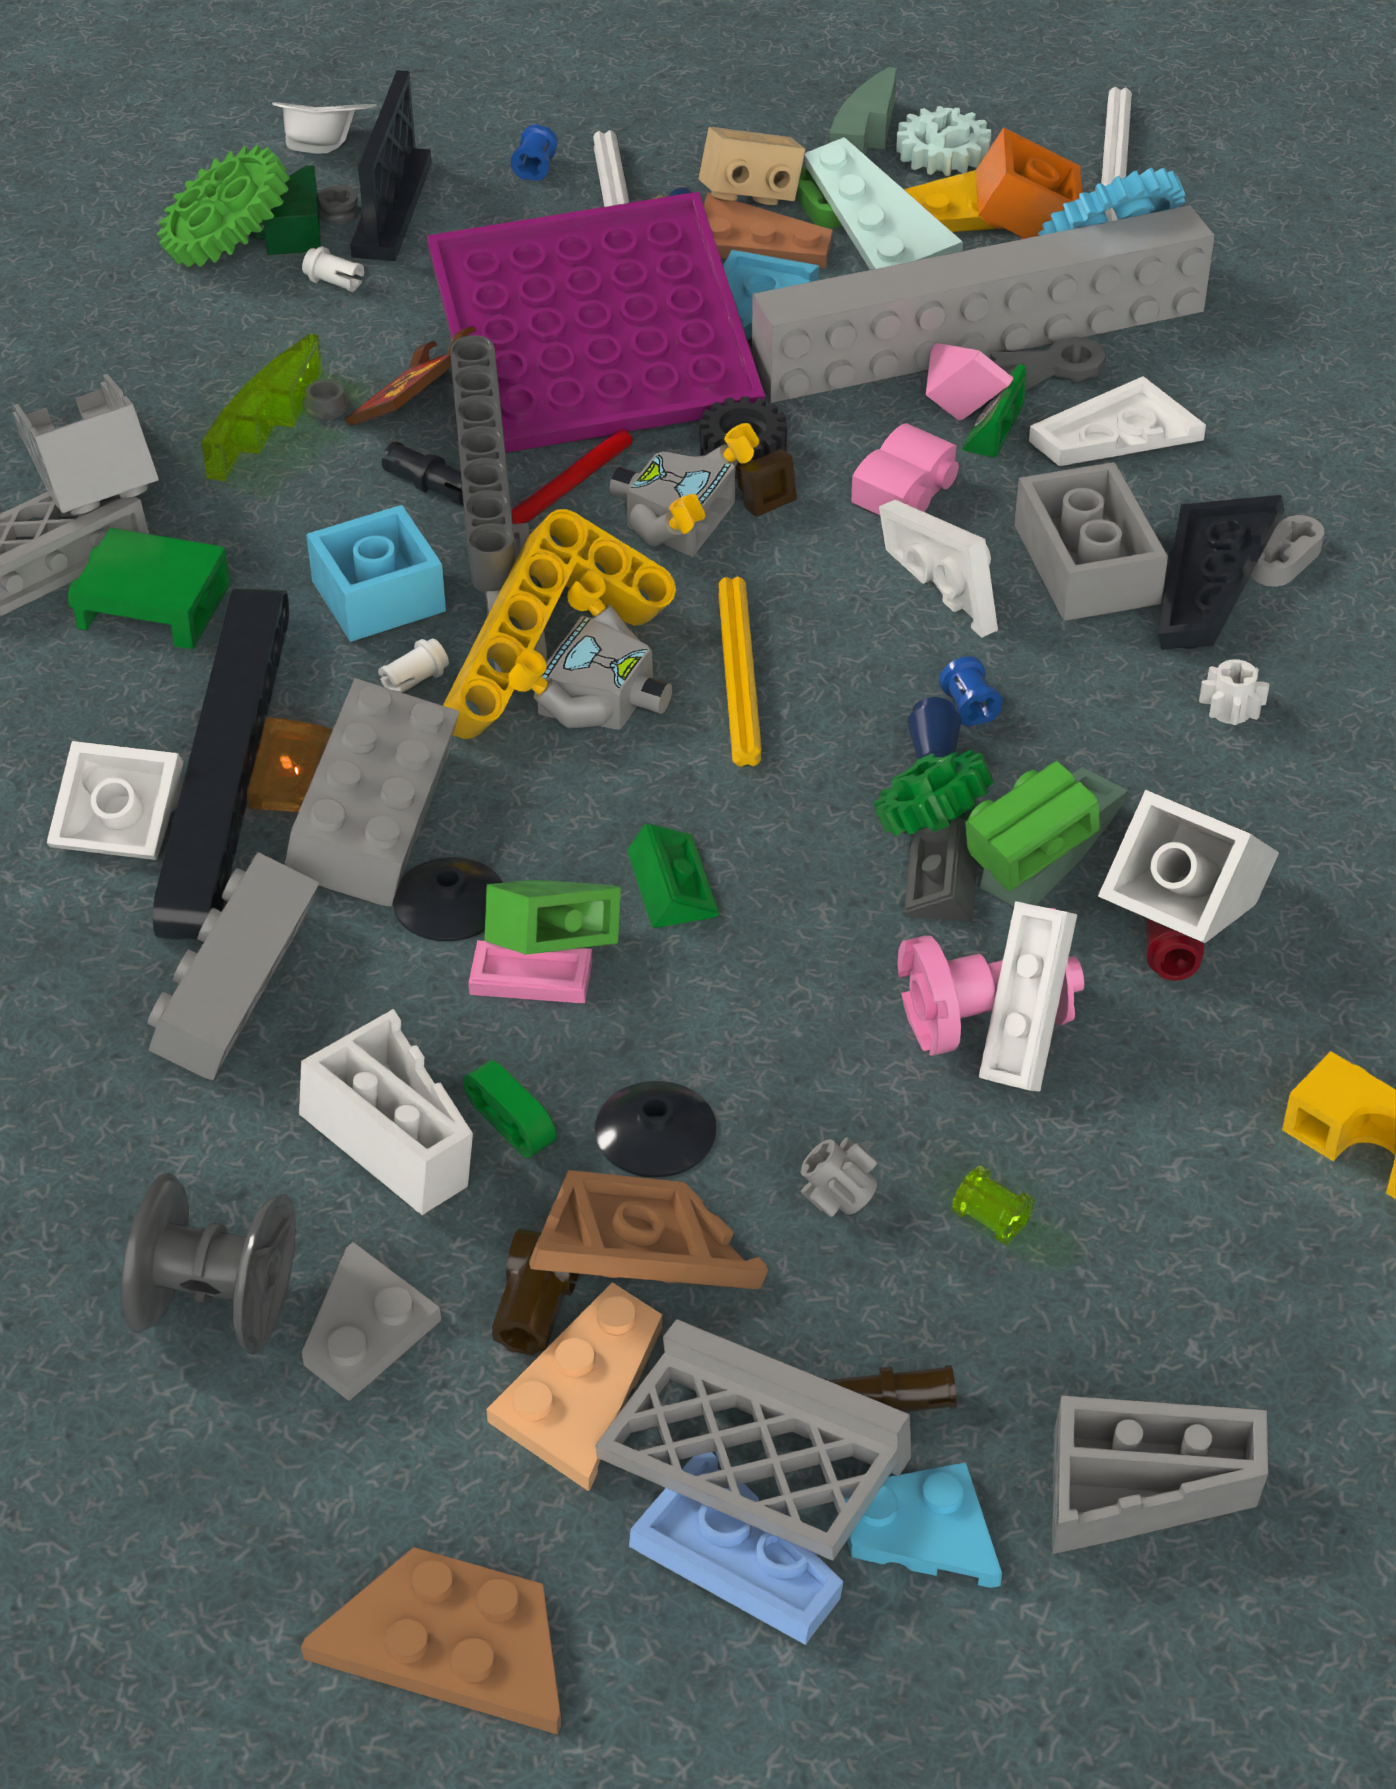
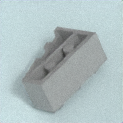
[1052,1396,1268,1554]

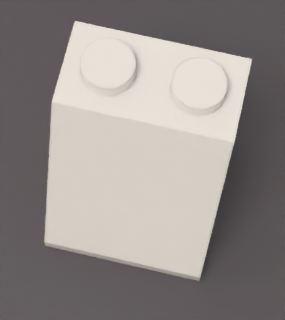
[1098,790,1279,943]

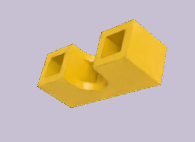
[1282,1051,1396,1199]

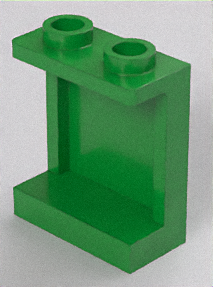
[68,527,231,650]

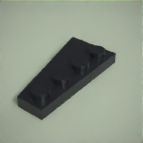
[1158,495,1285,650]

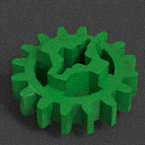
[873,750,994,836]

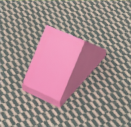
[926,343,1013,420]

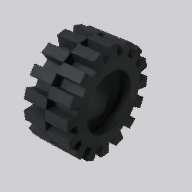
[700,396,787,479]

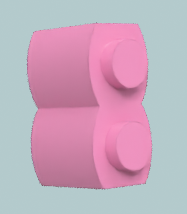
[851,423,959,515]

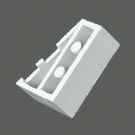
[299,1009,473,1215]

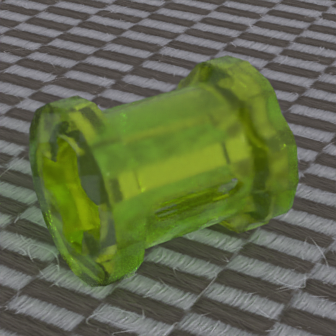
[951,1165,1035,1246]

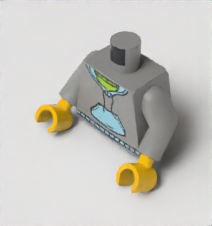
[610,423,760,557]
[509,570,672,730]

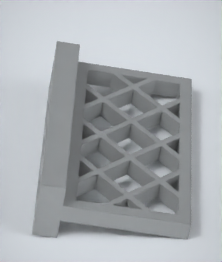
[0,492,149,617]
[595,1319,911,1561]

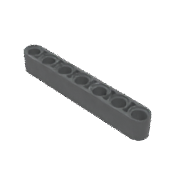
[450,335,516,593]

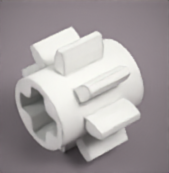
[1199,659,1269,725]

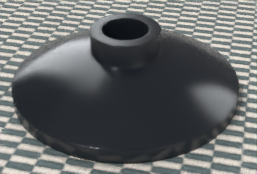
[393,857,503,941]
[595,1081,716,1178]

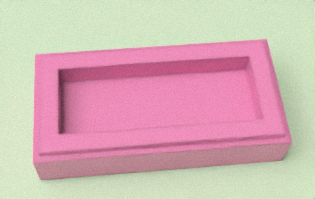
[469,940,592,1003]

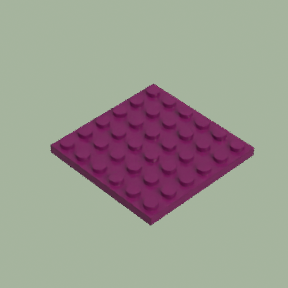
[427,192,765,453]

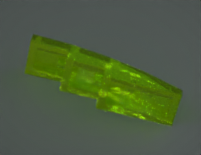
[201,334,323,482]

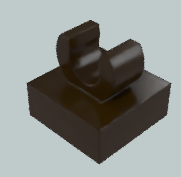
[735,449,797,517]

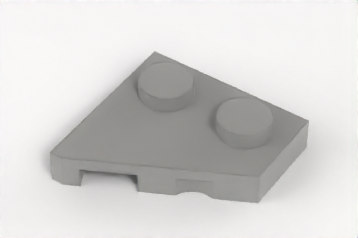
[302,1242,441,1401]

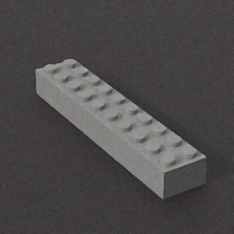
[752,205,1215,403]

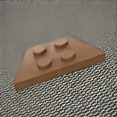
[529,1170,768,1289]
[301,1547,561,1734]

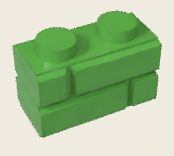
[965,761,1100,892]

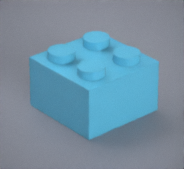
[306,505,446,642]

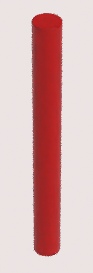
[511,429,632,524]

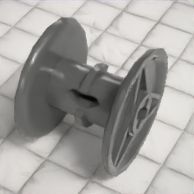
[122,1173,296,1355]

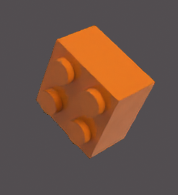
[976,127,1083,239]

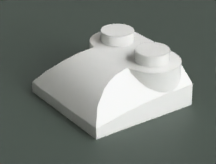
[47,741,183,860]

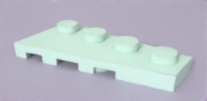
[804,137,963,270]

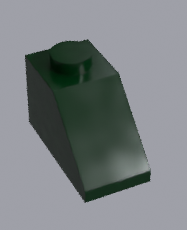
[256,165,321,255]

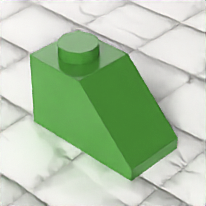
[485,880,621,955]

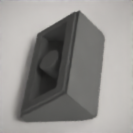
[904,817,978,921]

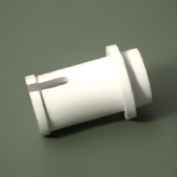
[302,246,364,292]
[378,638,449,693]

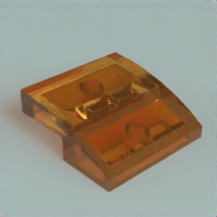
[247,717,333,812]

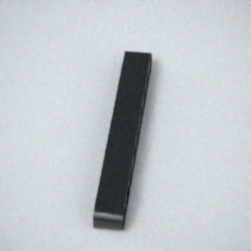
[153,588,289,939]

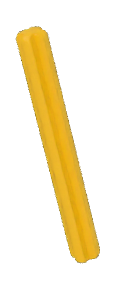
[718,576,762,767]

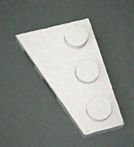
[1029,376,1206,466]
[879,500,998,638]

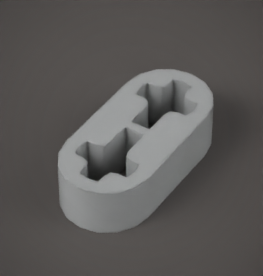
[1250,515,1325,587]

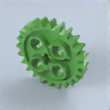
[157,145,290,268]

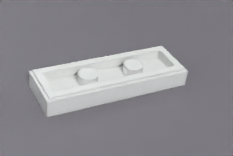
[978,901,1077,1091]

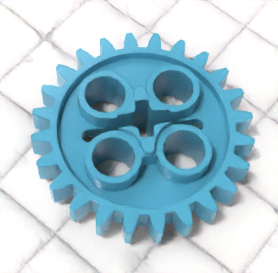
[1038,168,1186,236]

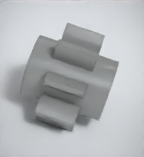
[801,1137,878,1217]

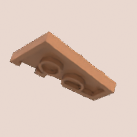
[704,192,832,269]

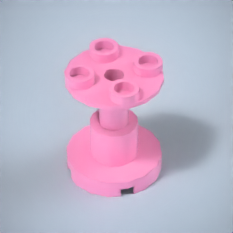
[897,908,1084,1056]

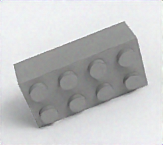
[285,678,459,907]

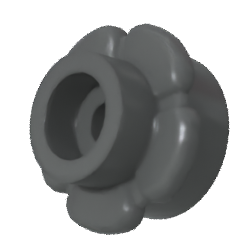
[302,379,350,420]

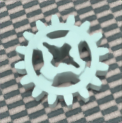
[896,106,991,176]

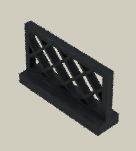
[350,70,432,261]

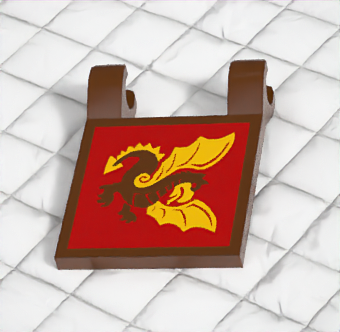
[344,326,476,426]

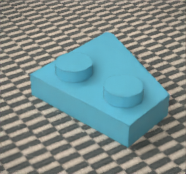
[844,1462,1002,1588]

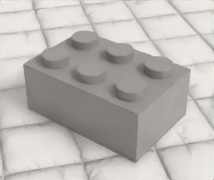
[1014,462,1168,621]

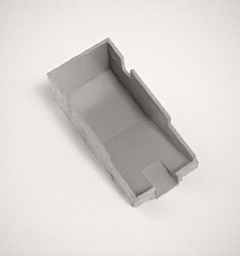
[12,374,159,515]

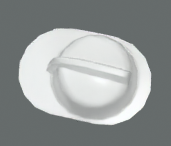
[272,102,378,154]

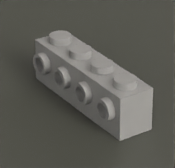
[147,852,320,1080]

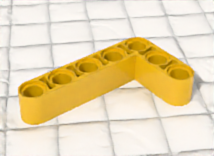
[443,509,676,739]

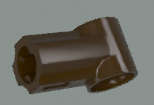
[492,1228,579,1356]

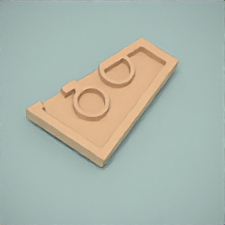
[486,1282,663,1491]

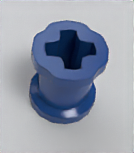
[511,124,558,181]
[939,656,1003,727]

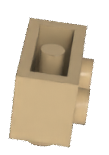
[699,127,805,205]

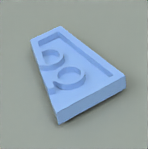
[629,1452,843,1645]

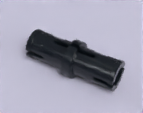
[382,441,464,506]

